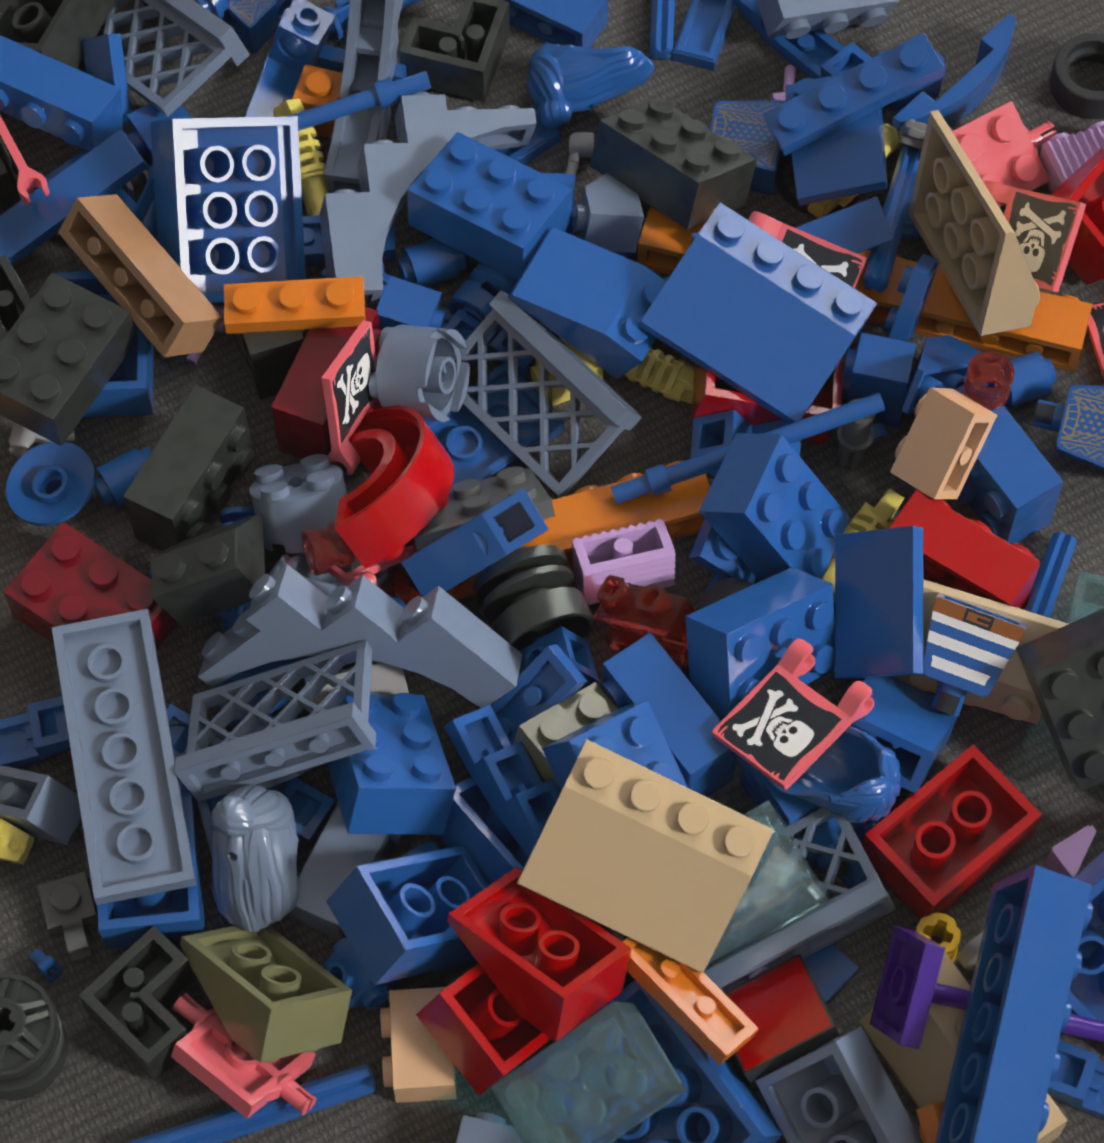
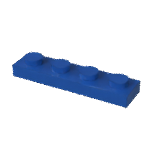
[763,32,945,156]

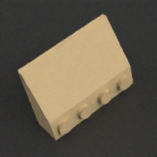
[908,110,1040,336]
[517,740,774,973]

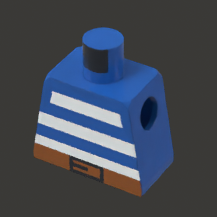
[923,593,1027,716]

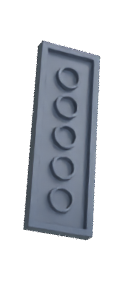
[51,609,197,905]

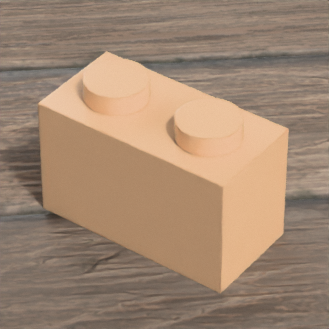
[890,388,997,499]
[380,987,457,1103]

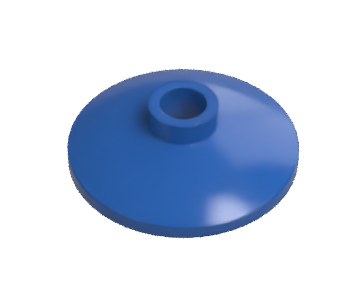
[6,441,96,526]

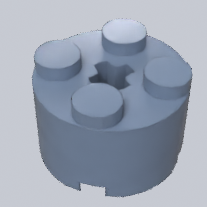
[369,324,470,422]
[250,454,347,553]

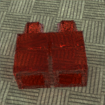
[593,575,695,668]

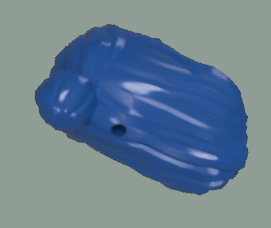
[526,43,655,129]
[767,726,901,823]

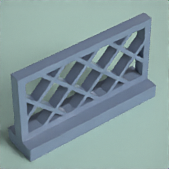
[100,0,250,117]
[459,290,642,497]
[174,640,376,802]
[704,808,896,993]

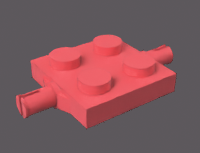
[952,101,1057,207]
[171,993,317,1119]

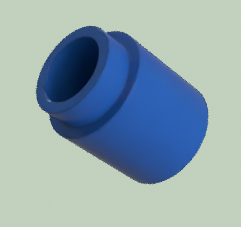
[397,238,467,287]
[988,351,1056,408]
[94,447,152,509]

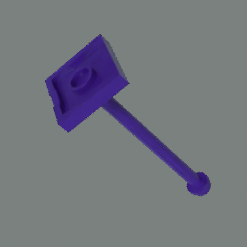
[869,926,1104,1049]

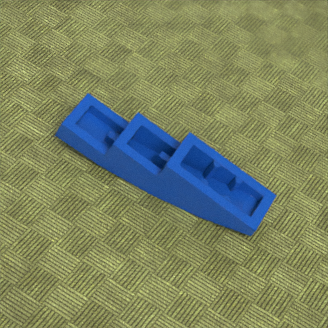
[444,705,560,858]

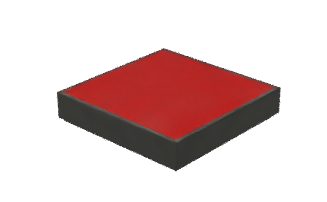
[724,954,841,1083]

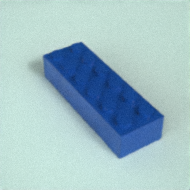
[935,865,1093,1143]

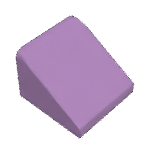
[1045,825,1096,878]

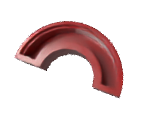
[335,405,454,569]

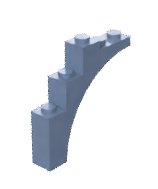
[324,0,403,193]
[319,92,537,310]
[198,564,522,708]

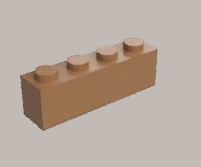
[58,194,223,358]

